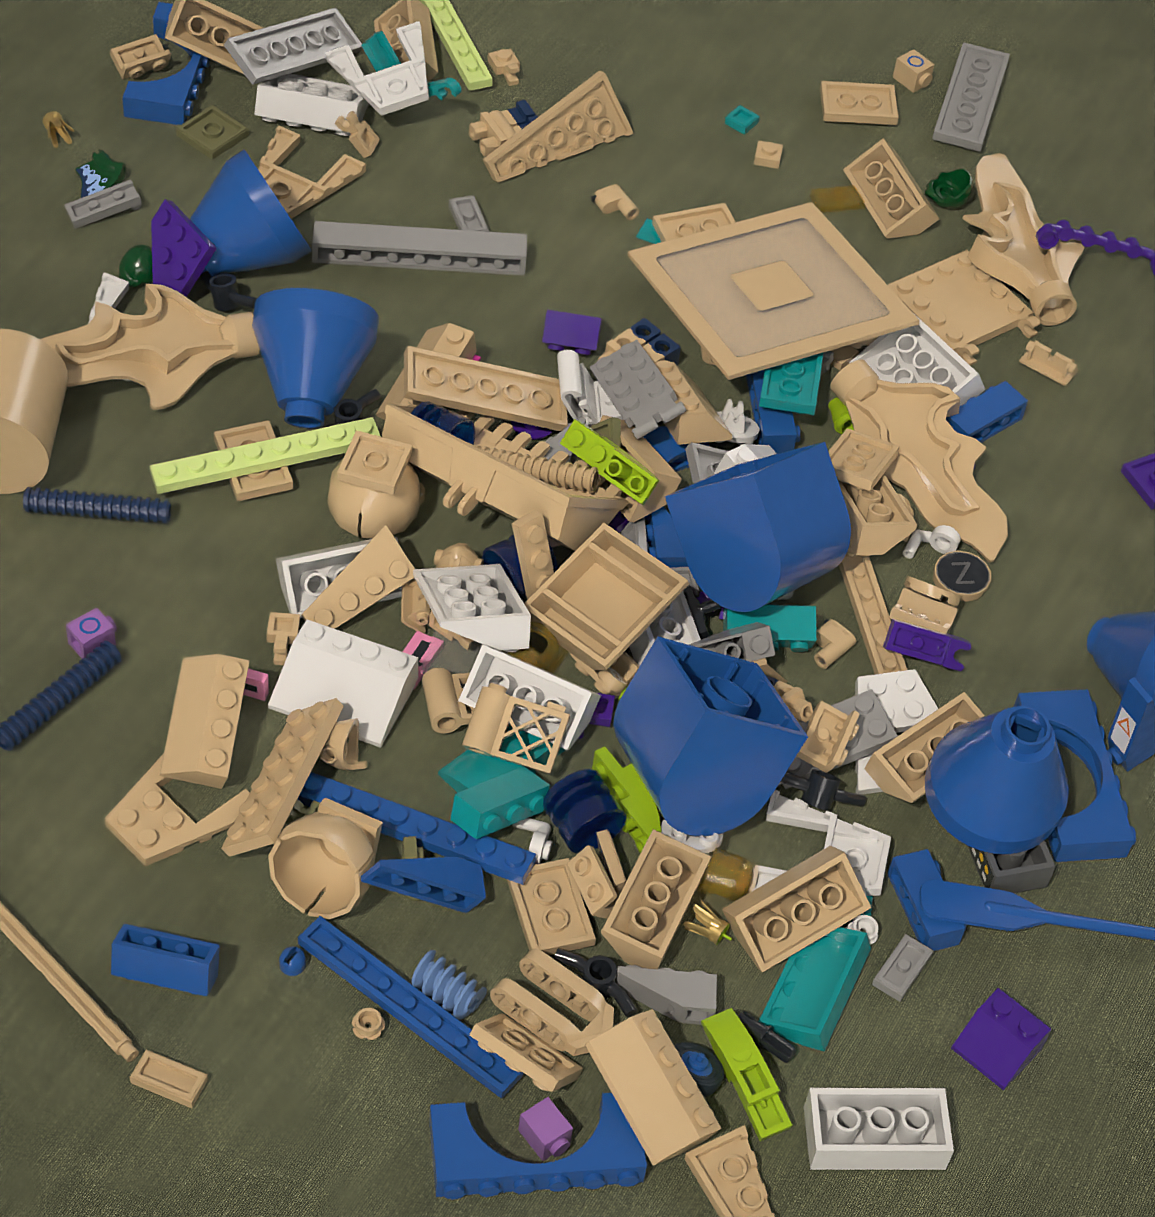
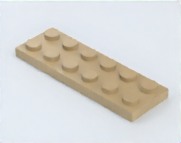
[404,346,568,431]
[221,698,344,857]

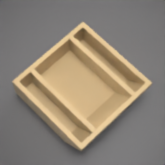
[524,523,690,670]

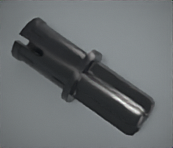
[738,1010,796,1063]

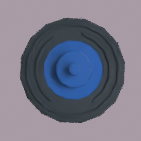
[674,1042,724,1097]

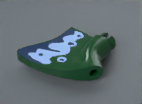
[75,149,126,198]

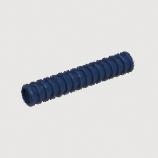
[23,486,171,524]
[0,641,122,751]

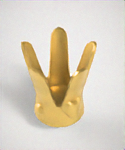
[42,111,74,148]
[683,900,732,945]

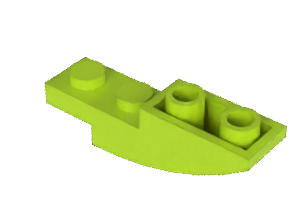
[560,419,659,505]
[592,746,661,853]
[701,1008,792,1141]

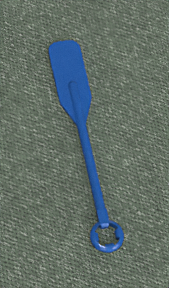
[920,879,1155,941]

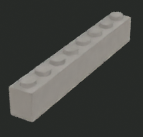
[312,221,527,276]

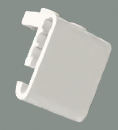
[557,350,623,427]

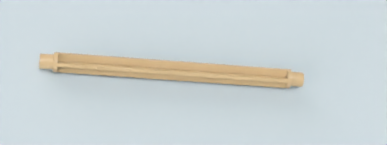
[0,901,139,1062]

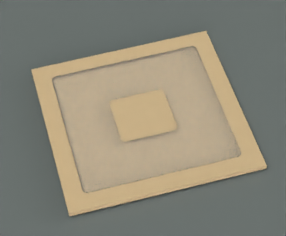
[627,202,920,380]

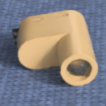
[591,184,639,220]
[814,619,856,669]

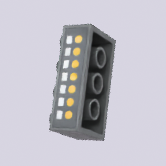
[967,840,1056,893]

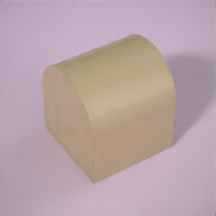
[0,328,68,494]

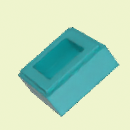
[724,105,760,135]

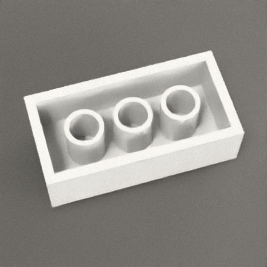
[804,1088,954,1170]

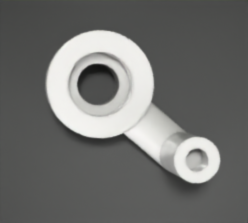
[903,525,961,559]
[513,818,552,864]

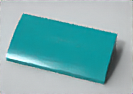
[438,724,566,793]
[759,927,871,1052]

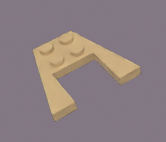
[258,126,366,219]
[105,753,250,866]

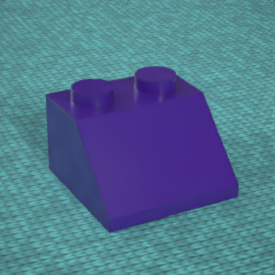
[542,309,603,355]
[951,988,1051,1091]

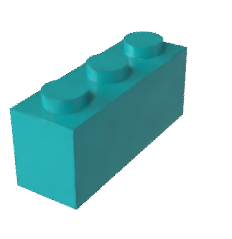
[723,605,817,652]
[450,766,550,839]

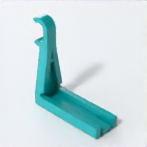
[361,31,462,101]

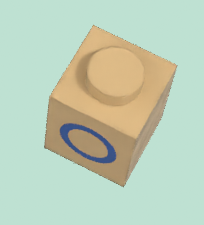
[893,49,935,93]

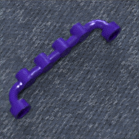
[1036,220,1155,275]

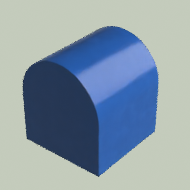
[665,442,851,612]
[614,636,808,836]

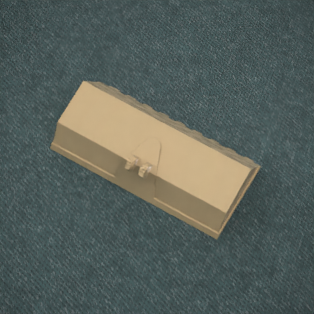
[382,403,629,552]

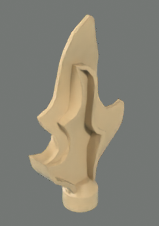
[962,153,1085,326]
[40,284,259,410]
[830,359,1008,563]

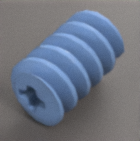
[412,950,487,1020]

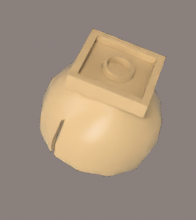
[327,430,421,538]
[268,798,383,919]

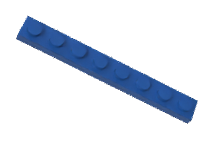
[297,772,536,885]
[298,916,524,1099]

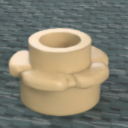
[352,1008,385,1040]

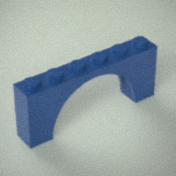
[122,2,210,125]
[643,426,709,568]
[1013,689,1136,862]
[429,1093,647,1199]

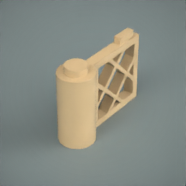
[422,668,473,734]
[462,683,570,775]

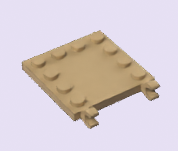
[888,250,1041,366]

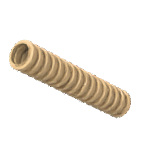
[469,443,600,493]

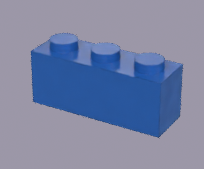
[946,381,1028,443]
[887,849,966,951]
[111,924,220,996]

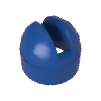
[279,946,306,976]

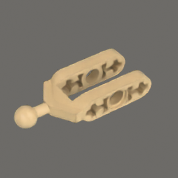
[490,949,614,1056]

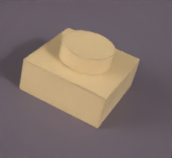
[754,141,783,169]

